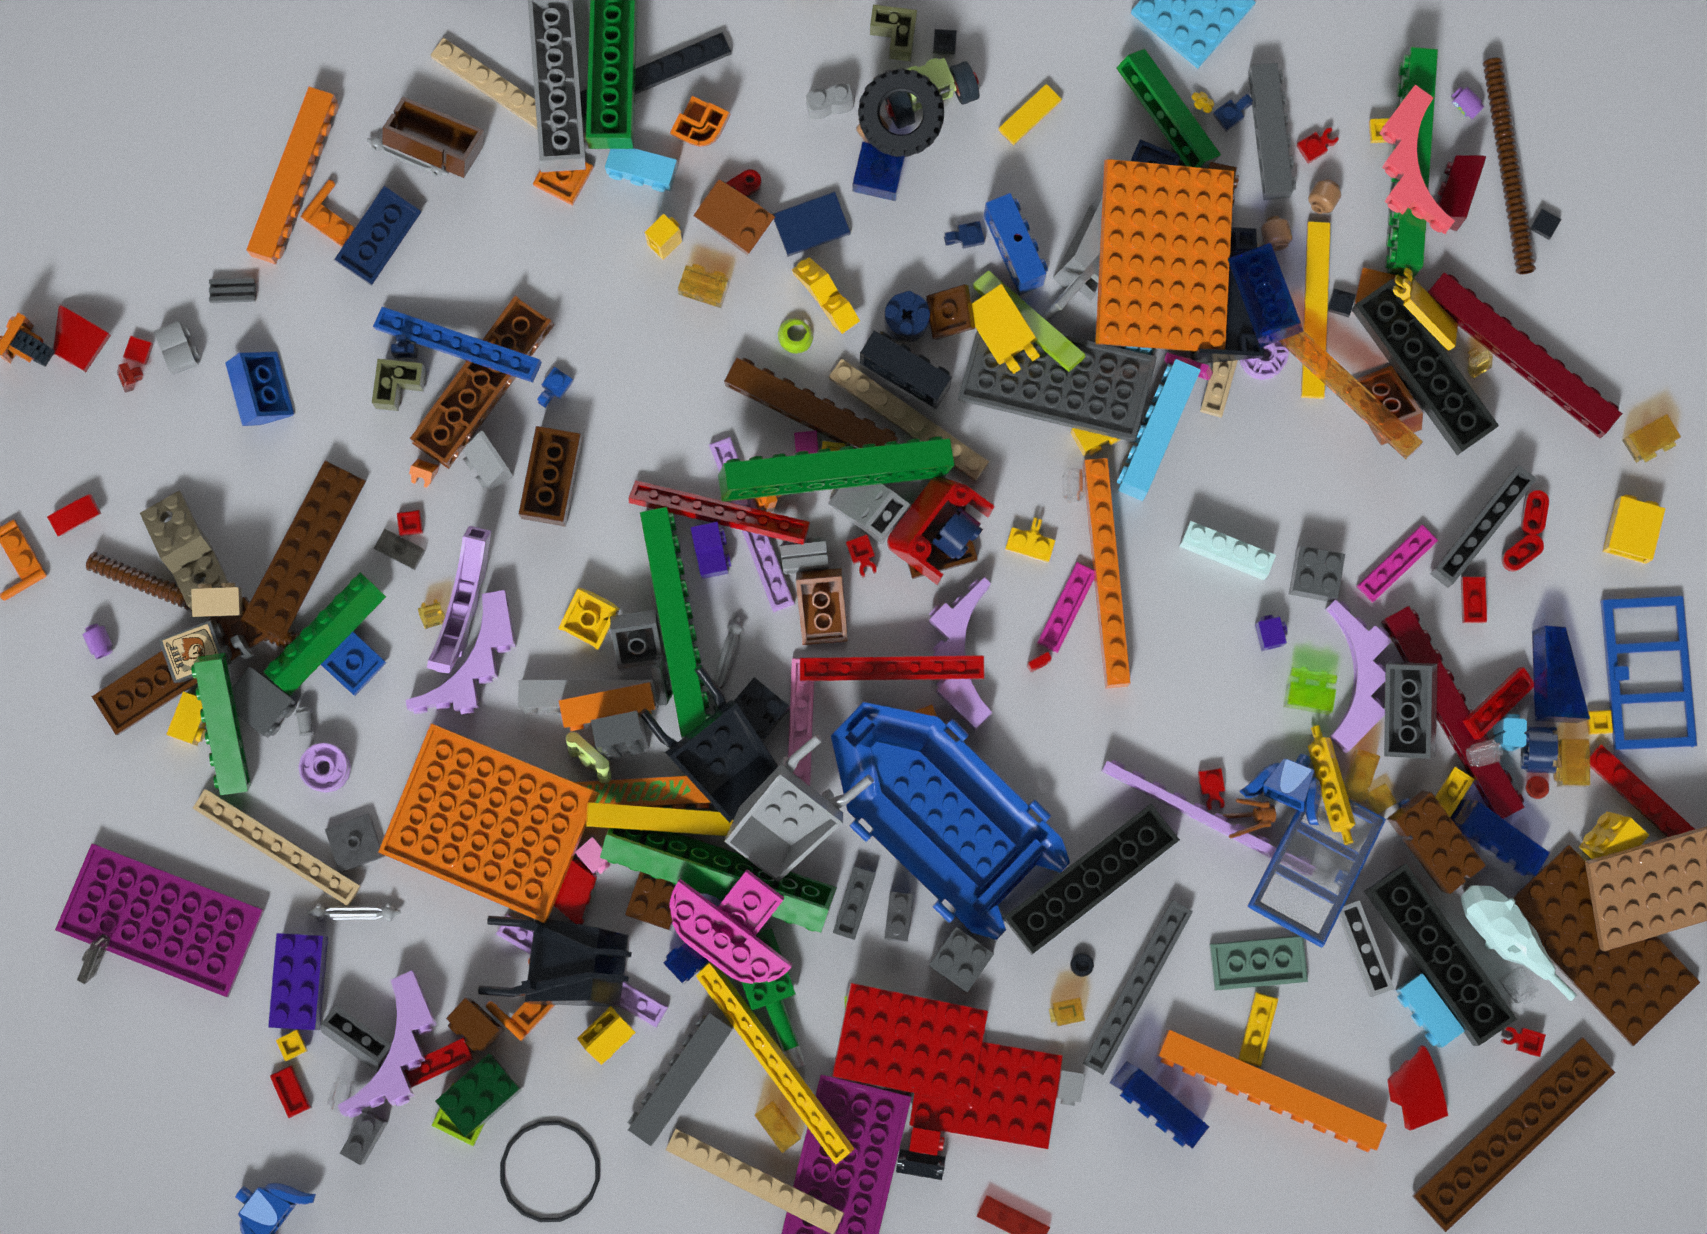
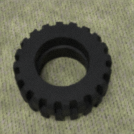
[858,68,944,157]

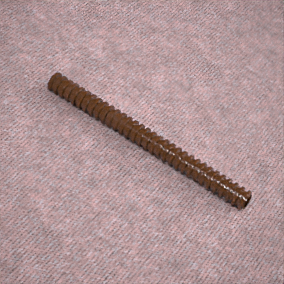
[1482,57,1536,275]
[86,551,300,649]

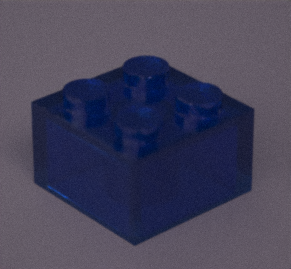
[852,142,906,201]

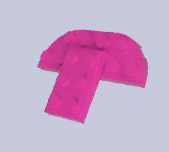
[670,869,793,984]

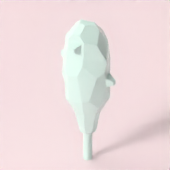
[1461,885,1577,1001]

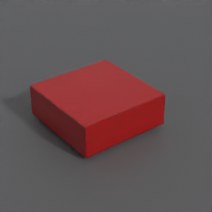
[123,336,153,365]
[397,510,423,537]
[1027,652,1052,673]

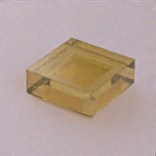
[1365,783,1397,814]

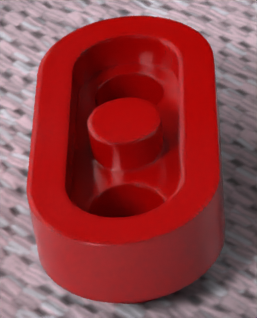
[726,169,762,197]
[1521,490,1549,535]
[1501,534,1544,572]

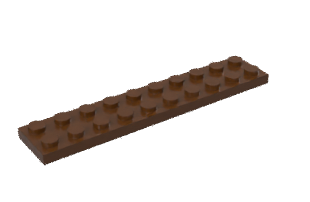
[1412,1037,1616,1232]

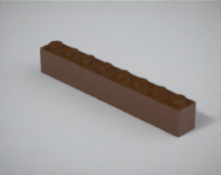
[724,357,898,449]

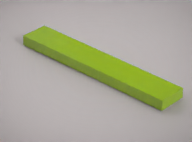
[973,270,1085,372]

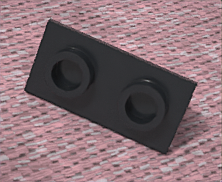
[896,1149,946,1180]

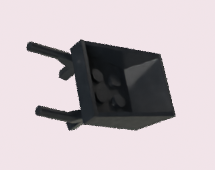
[639,665,778,823]
[478,916,632,1007]

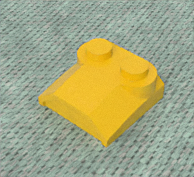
[558,588,620,650]

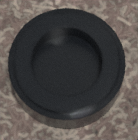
[1070,953,1094,977]

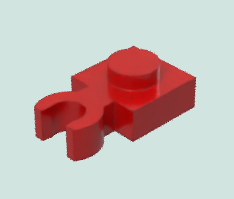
[1296,127,1339,164]
[846,535,877,578]
[1198,768,1225,810]
[1501,1027,1546,1057]

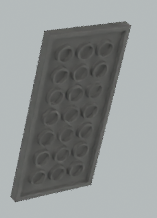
[958,331,1157,443]

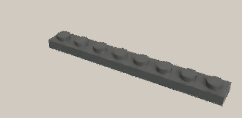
[1082,900,1193,1075]

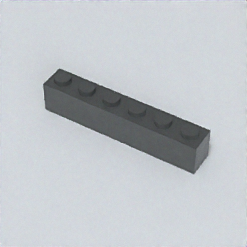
[1248,63,1296,200]
[1430,465,1537,588]
[627,1013,733,1146]

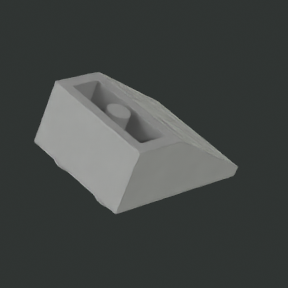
[828,484,910,544]

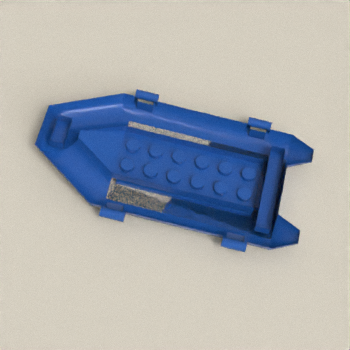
[831,702,1070,940]

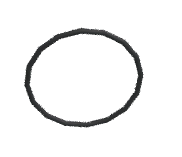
[500,1121,600,1223]

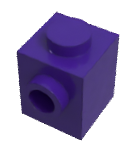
[1255,615,1288,651]

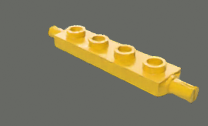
[1308,725,1356,845]

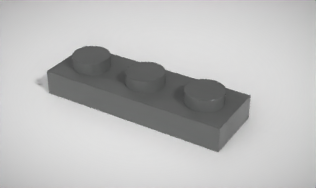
[833,866,876,940]

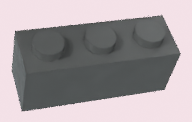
[321,1005,392,1072]

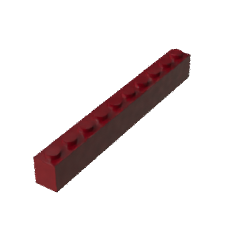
[1428,272,1623,438]
[1381,606,1525,822]

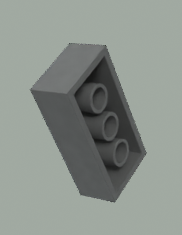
[1384,662,1437,759]
[591,711,649,760]

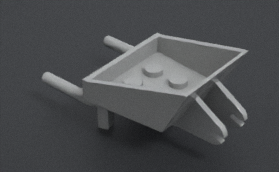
[1042,192,1103,322]
[724,734,874,882]

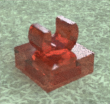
[117,362,143,393]

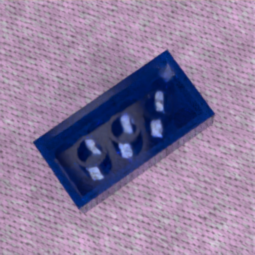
[1228,243,1303,348]

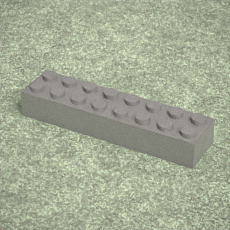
[528,0,586,172]

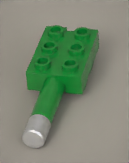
[742,928,806,1070]

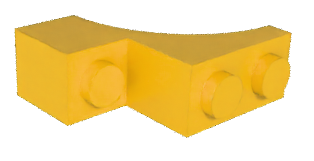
[792,257,860,334]

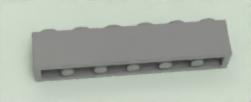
[518,680,658,714]

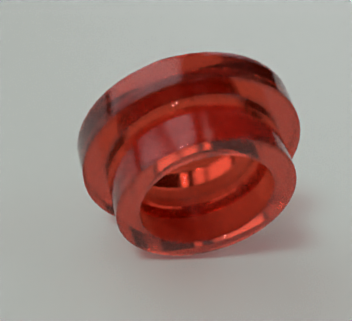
[1525,776,1549,799]

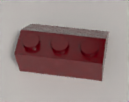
[1436,155,1486,231]

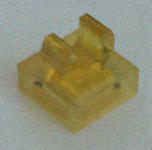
[1467,347,1493,379]
[418,599,446,629]

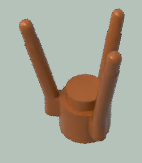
[1223,798,1276,839]

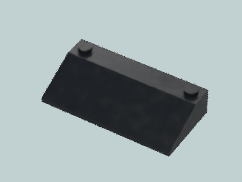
[1190,227,1264,363]

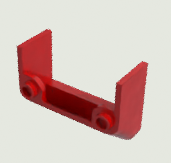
[887,477,995,585]

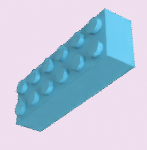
[1117,359,1201,501]

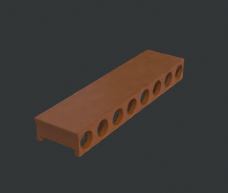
[410,296,554,469]

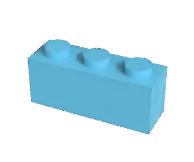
[605,148,678,192]
[1396,973,1465,1048]

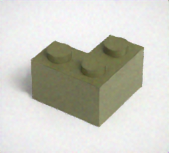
[870,4,917,62]
[372,359,427,411]

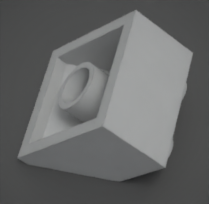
[463,431,513,491]

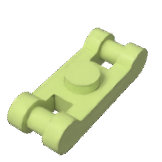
[566,732,611,783]

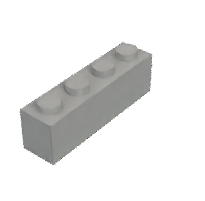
[1339,900,1394,997]

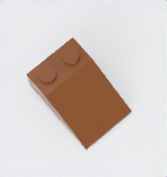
[693,179,775,256]
[1350,366,1423,445]
[796,568,848,645]

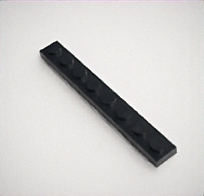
[580,32,732,117]

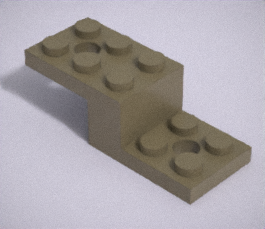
[140,490,229,610]

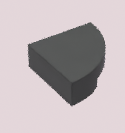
[230,635,253,659]

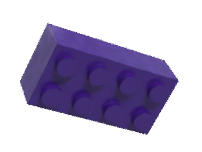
[268,933,328,1030]

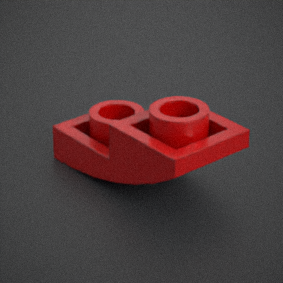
[47,494,102,537]

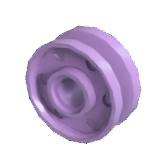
[1240,329,1289,380]
[299,743,351,793]

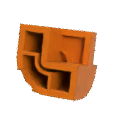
[670,96,731,147]

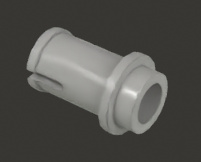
[294,707,314,736]

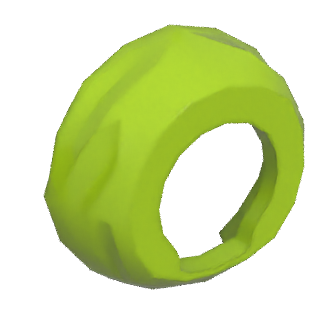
[778,318,813,354]

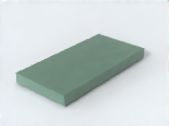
[1209,936,1308,991]

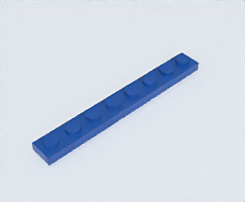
[373,307,542,383]

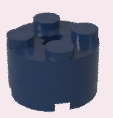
[884,291,930,342]
[931,507,983,559]
[1520,726,1558,773]

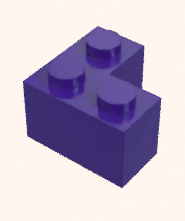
[690,522,732,579]

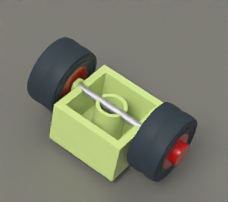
[885,58,980,129]

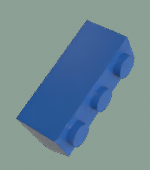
[225,352,294,426]

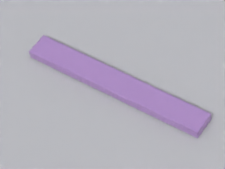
[709,437,795,613]
[496,914,668,1028]

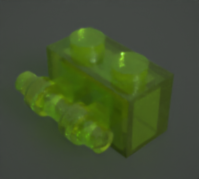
[1283,666,1337,715]

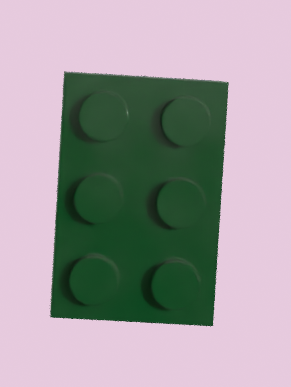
[435,1054,522,1137]

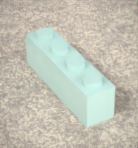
[1179,521,1276,580]

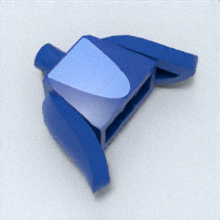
[1239,754,1322,825]
[235,1183,316,1234]

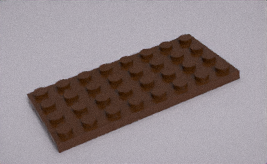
[1512,845,1701,1046]

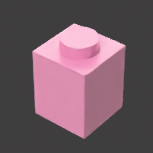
[575,837,611,874]

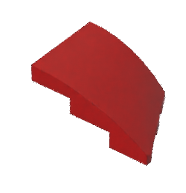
[53,305,111,373]
[554,859,597,925]
[1387,1045,1448,1131]

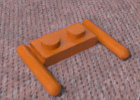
[300,180,355,247]
[0,519,47,601]
[485,958,555,1041]

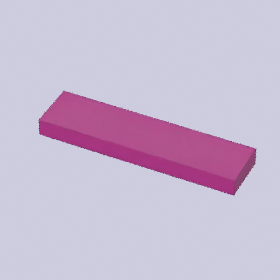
[1356,524,1438,603]
[1037,562,1095,653]

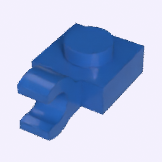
[537,367,573,408]

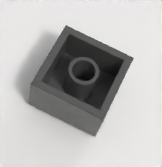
[1289,546,1345,602]
[610,610,663,669]
[929,927,994,993]

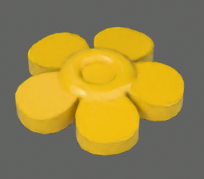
[1191,91,1215,113]

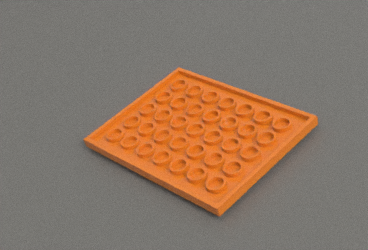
[1095,159,1234,352]
[378,723,599,923]

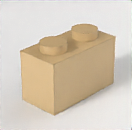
[191,583,243,617]

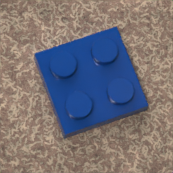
[321,632,386,696]

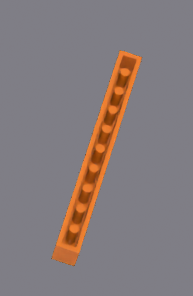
[1082,458,1131,689]
[1156,1030,1387,1153]

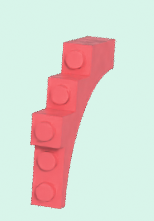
[1379,85,1455,234]

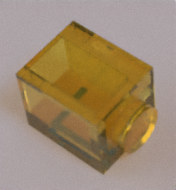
[1048,997,1085,1026]

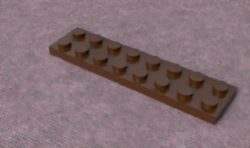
[241,460,366,641]
[91,597,271,735]

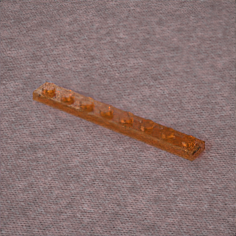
[1274,319,1423,459]

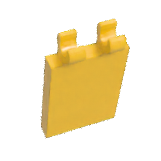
[1393,268,1458,351]
[971,284,1040,374]

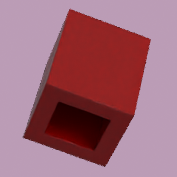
[909,1127,944,1156]

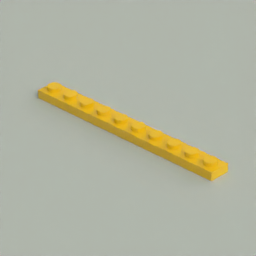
[696,962,855,1165]

